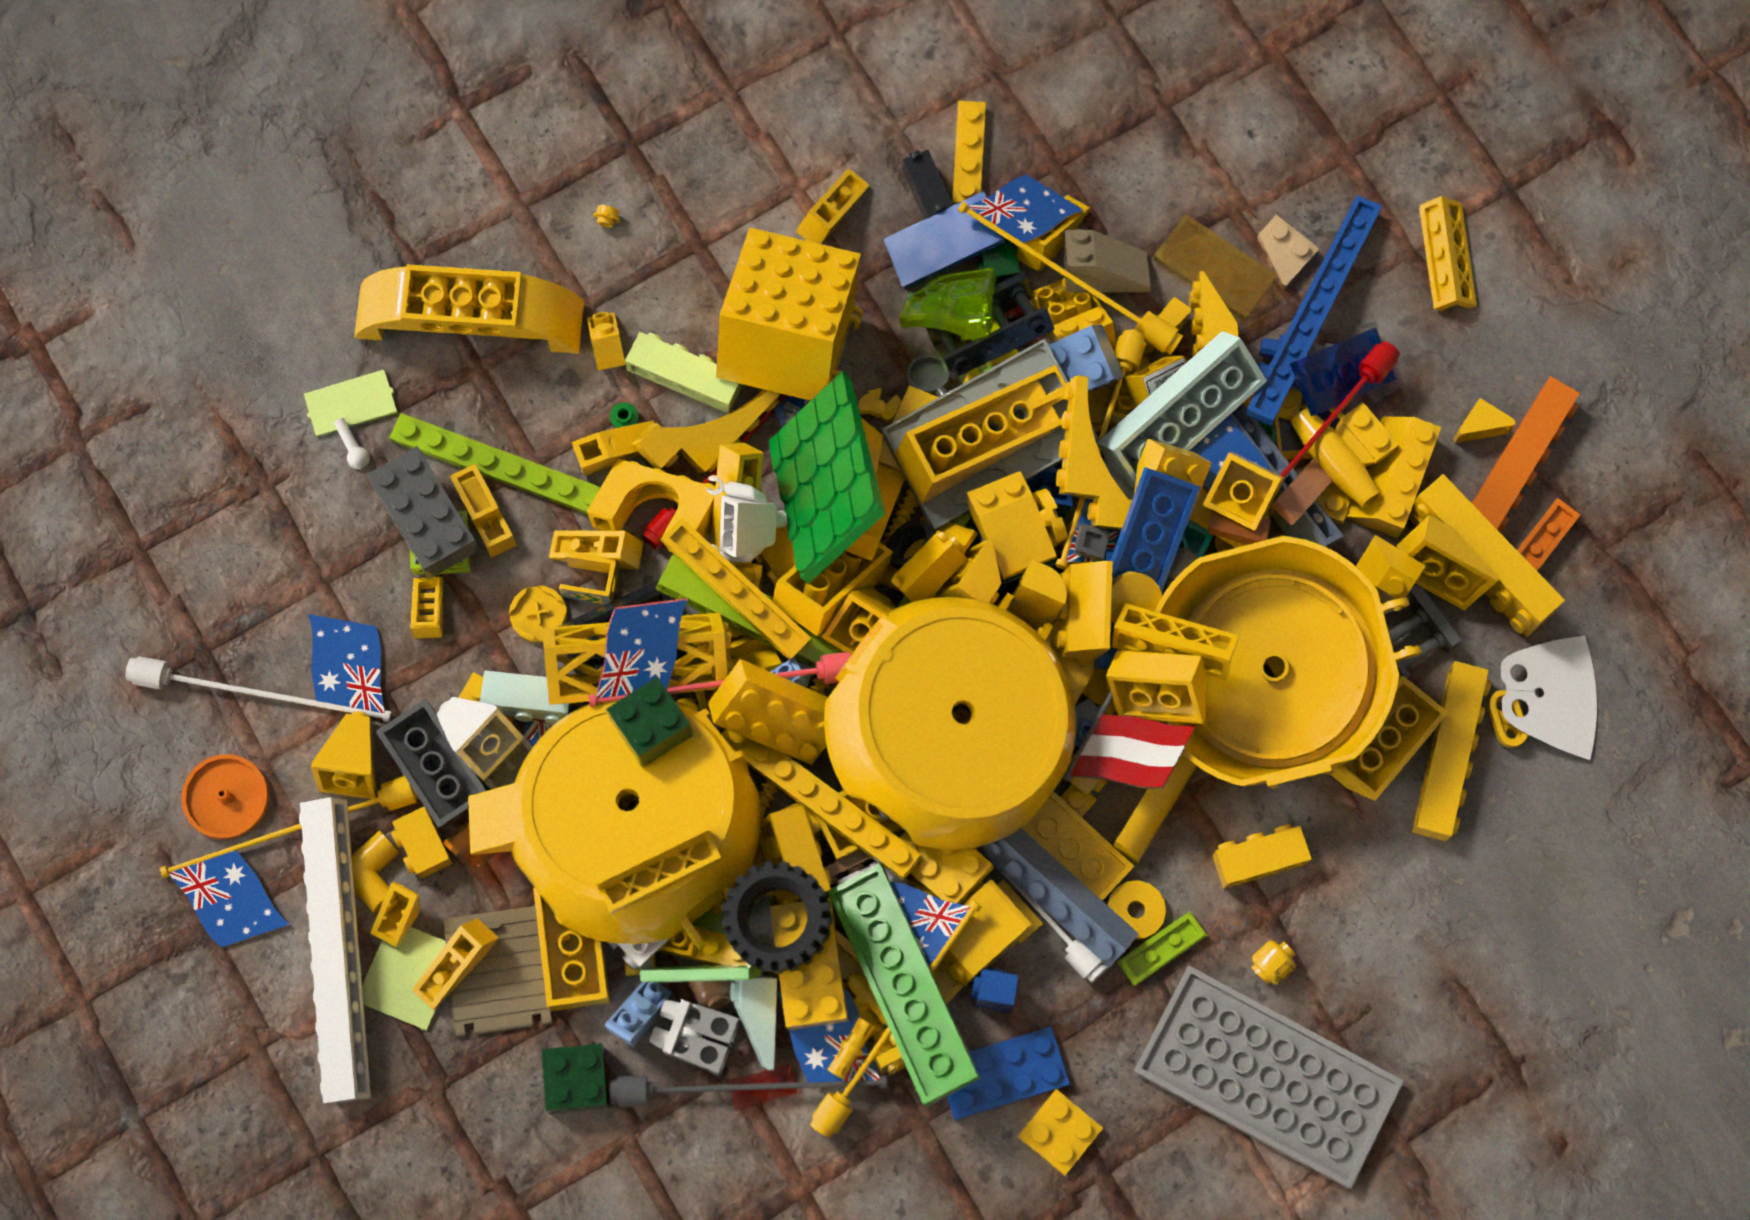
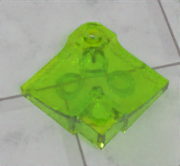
[899,267,996,341]

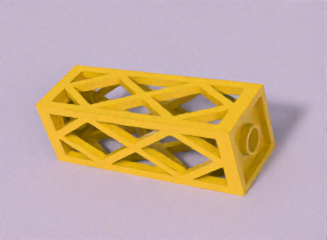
[543,612,733,705]

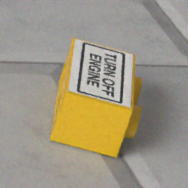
[1124,356,1186,409]

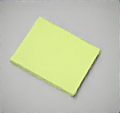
[362,927,446,1031]

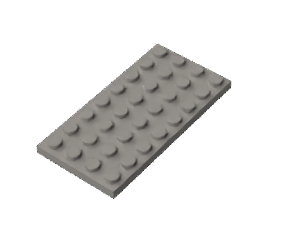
[1133,965,1404,1189]

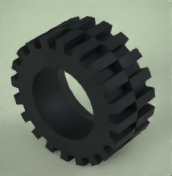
[722,861,832,974]

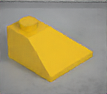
[1356,535,1425,603]

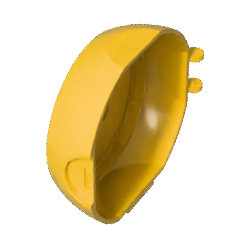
[1154,536,1422,789]
[824,593,1076,850]
[512,700,762,950]

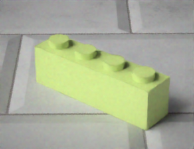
[625,332,744,413]

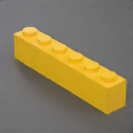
[1412,661,1491,842]

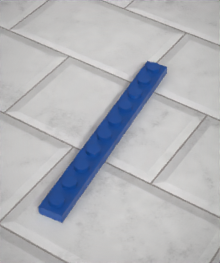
[1245,195,1382,426]

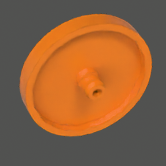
[181,754,269,840]

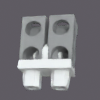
[649,1000,741,1077]

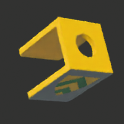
[559,552,619,605]

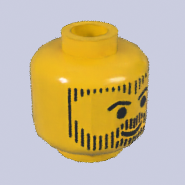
[1251,940,1296,985]

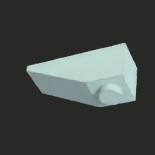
[730,976,777,1070]

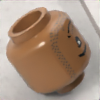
[690,964,731,1010]

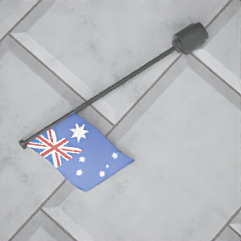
[610,989,887,1107]

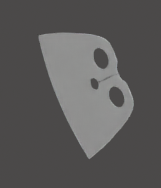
[1501,635,1597,760]

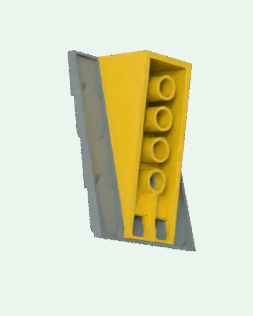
[881,339,1099,531]

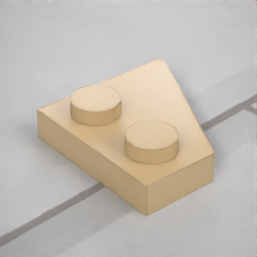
[1257,215,1319,290]

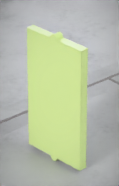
[304,369,398,437]

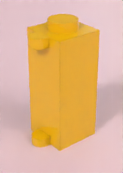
[889,531,968,602]

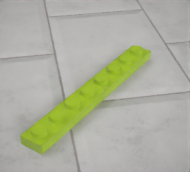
[389,413,601,515]

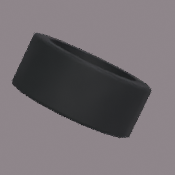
[886,520,937,570]

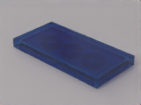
[1289,327,1397,416]

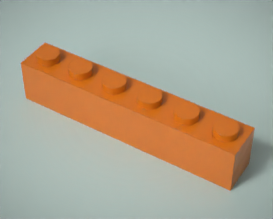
[1472,376,1580,533]

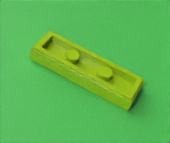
[1117,911,1207,987]

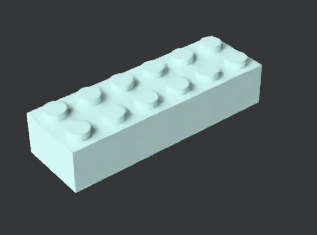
[1097,331,1267,490]

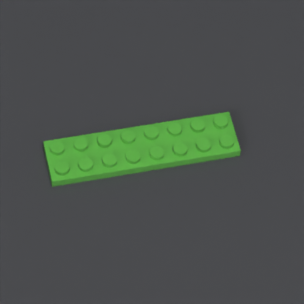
[828,863,981,1107]

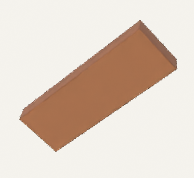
[1271,459,1332,526]

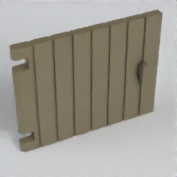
[443,906,552,1037]

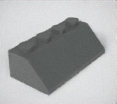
[376,699,488,829]

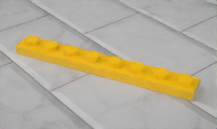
[721,729,922,880]

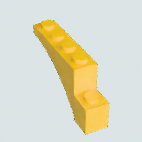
[1056,375,1132,531]
[631,389,781,473]

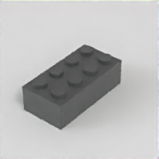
[367,446,479,580]

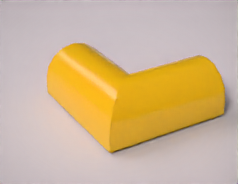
[351,830,400,914]

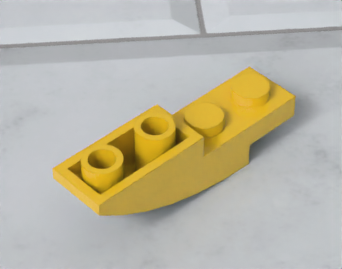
[658,926,749,965]

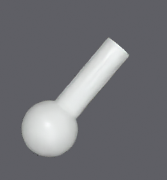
[334,418,370,469]

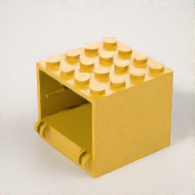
[716,227,863,401]

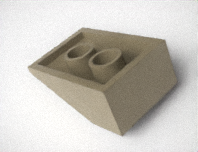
[1063,229,1151,292]

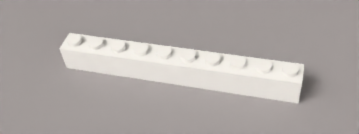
[299,797,371,1103]

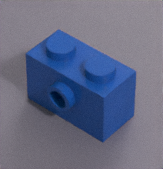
[971,968,1018,1013]

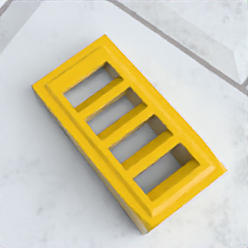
[410,577,443,639]

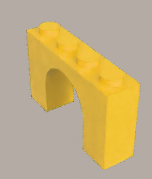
[587,459,716,553]

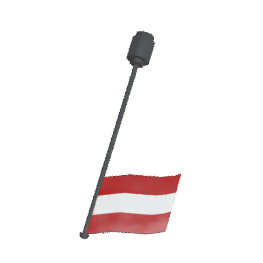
[1062,548,1198,789]

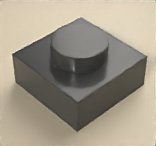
[1073,523,1110,561]

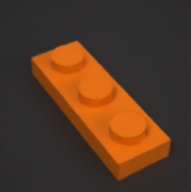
[1517,498,1581,571]

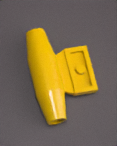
[1291,403,1399,508]

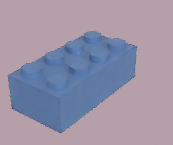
[1049,324,1124,393]

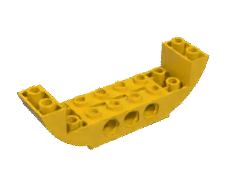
[354,264,584,354]

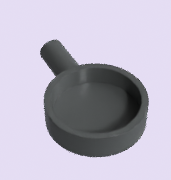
[907,355,950,397]

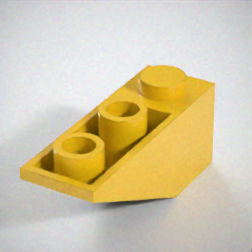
[572,420,655,477]

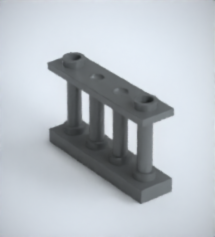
[1381,583,1462,680]

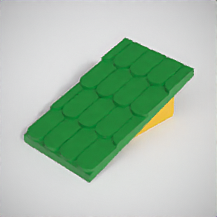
[769,370,886,584]

